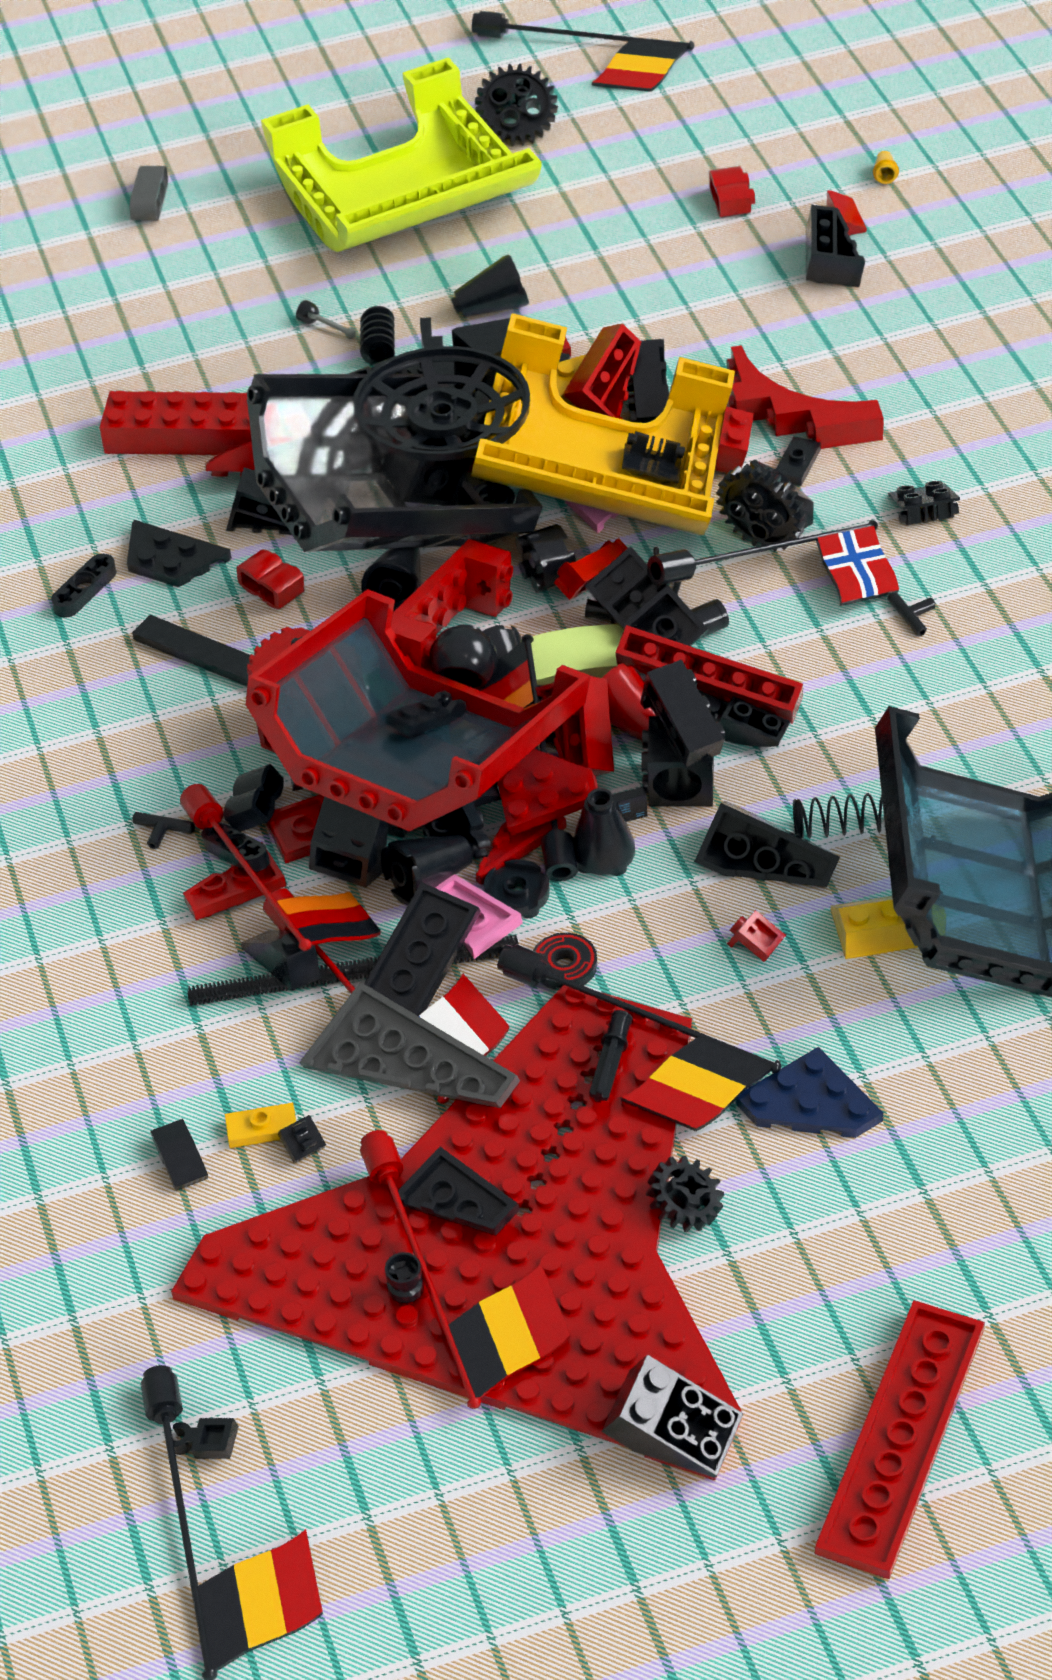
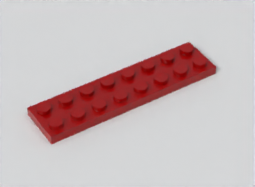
[815,1300,985,1580]

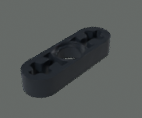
[51,553,117,618]
[201,823,270,872]

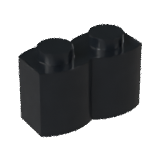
[223,764,284,832]

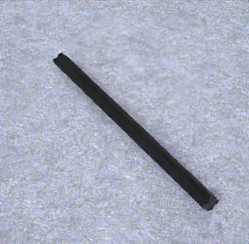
[187,935,519,1006]

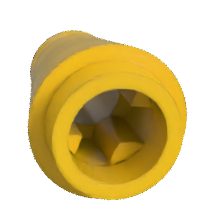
[873,151,899,184]

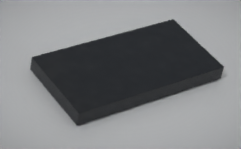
[364,882,481,1016]

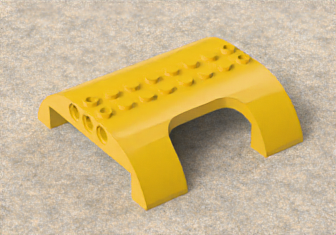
[471,313,735,536]

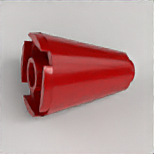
[602,663,656,741]

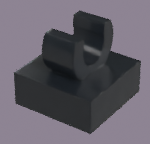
[277,1115,326,1164]

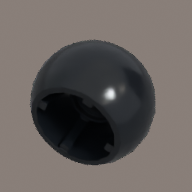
[430,624,498,689]

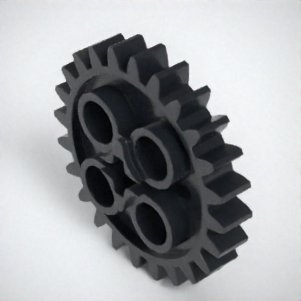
[475,63,558,146]
[716,464,807,551]

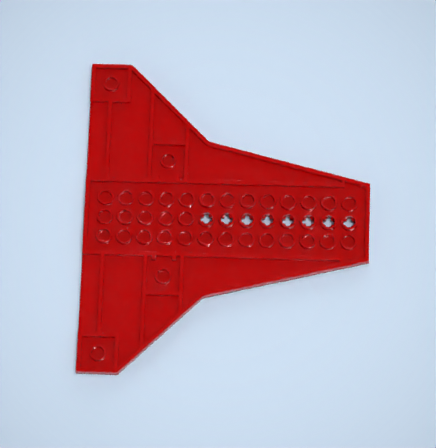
[171,985,742,1481]

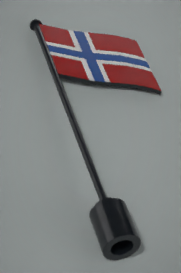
[647,520,899,606]

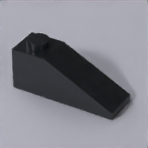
[241,930,321,991]

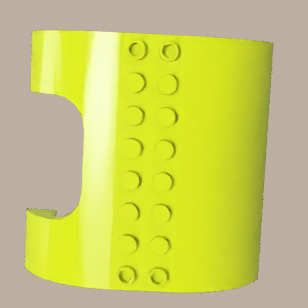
[261,57,541,252]

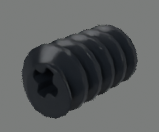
[360,306,395,365]

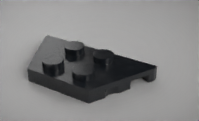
[127,520,232,587]

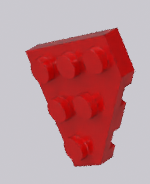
[497,748,598,835]

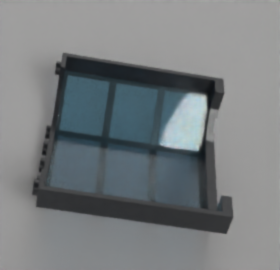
[875,706,1052,997]

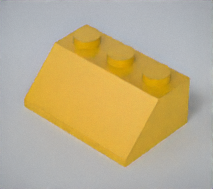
[830,896,945,959]

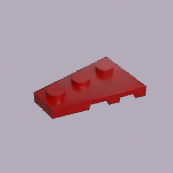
[183,842,287,921]

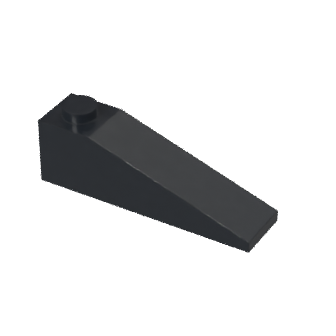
[694,801,840,887]

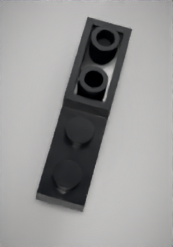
[699,690,790,747]

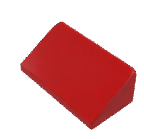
[827,190,867,235]

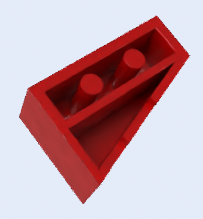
[563,323,641,419]
[535,676,614,776]

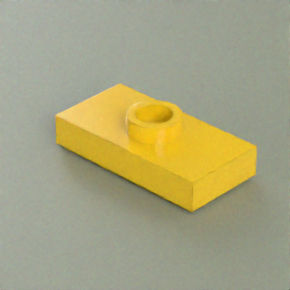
[225,1102,296,1148]

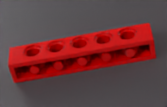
[615,625,803,724]

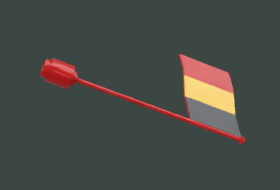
[360,1130,570,1409]

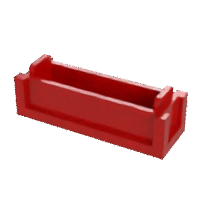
[554,538,628,600]

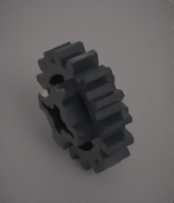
[646,1156,724,1232]

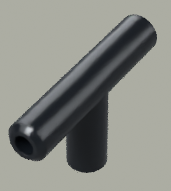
[887,592,936,636]
[132,812,195,849]

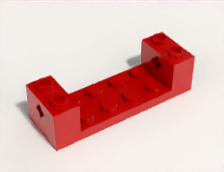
[378,539,513,684]

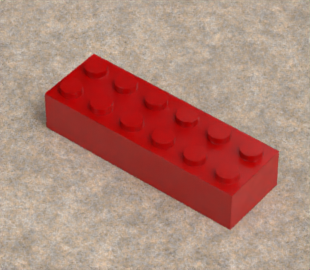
[99,391,279,455]

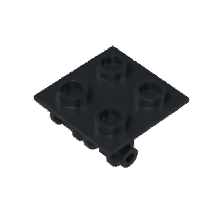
[622,431,685,483]
[888,481,960,525]

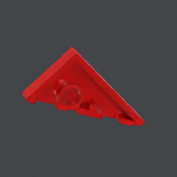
[476,816,567,885]

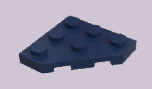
[736,1047,883,1138]

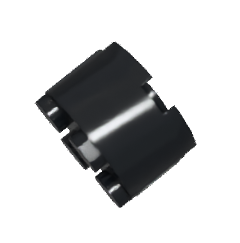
[515,524,576,593]

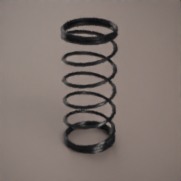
[793,793,883,839]

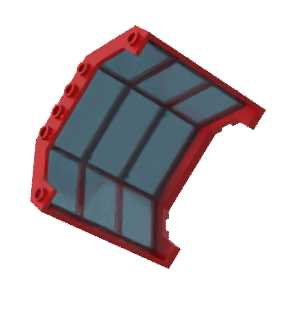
[245,589,591,832]

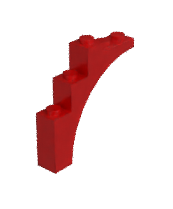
[726,345,884,449]

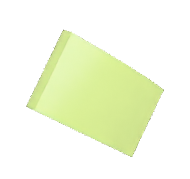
[531,624,641,685]

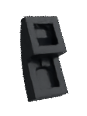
[150,1119,208,1191]

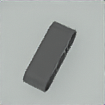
[130,166,168,220]

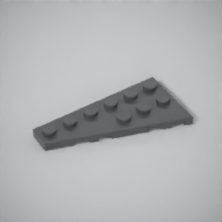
[300,982,520,1108]

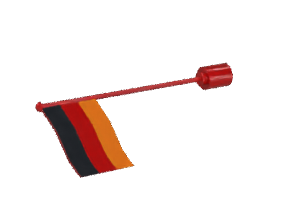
[180,784,381,951]

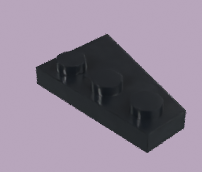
[393,1146,520,1236]

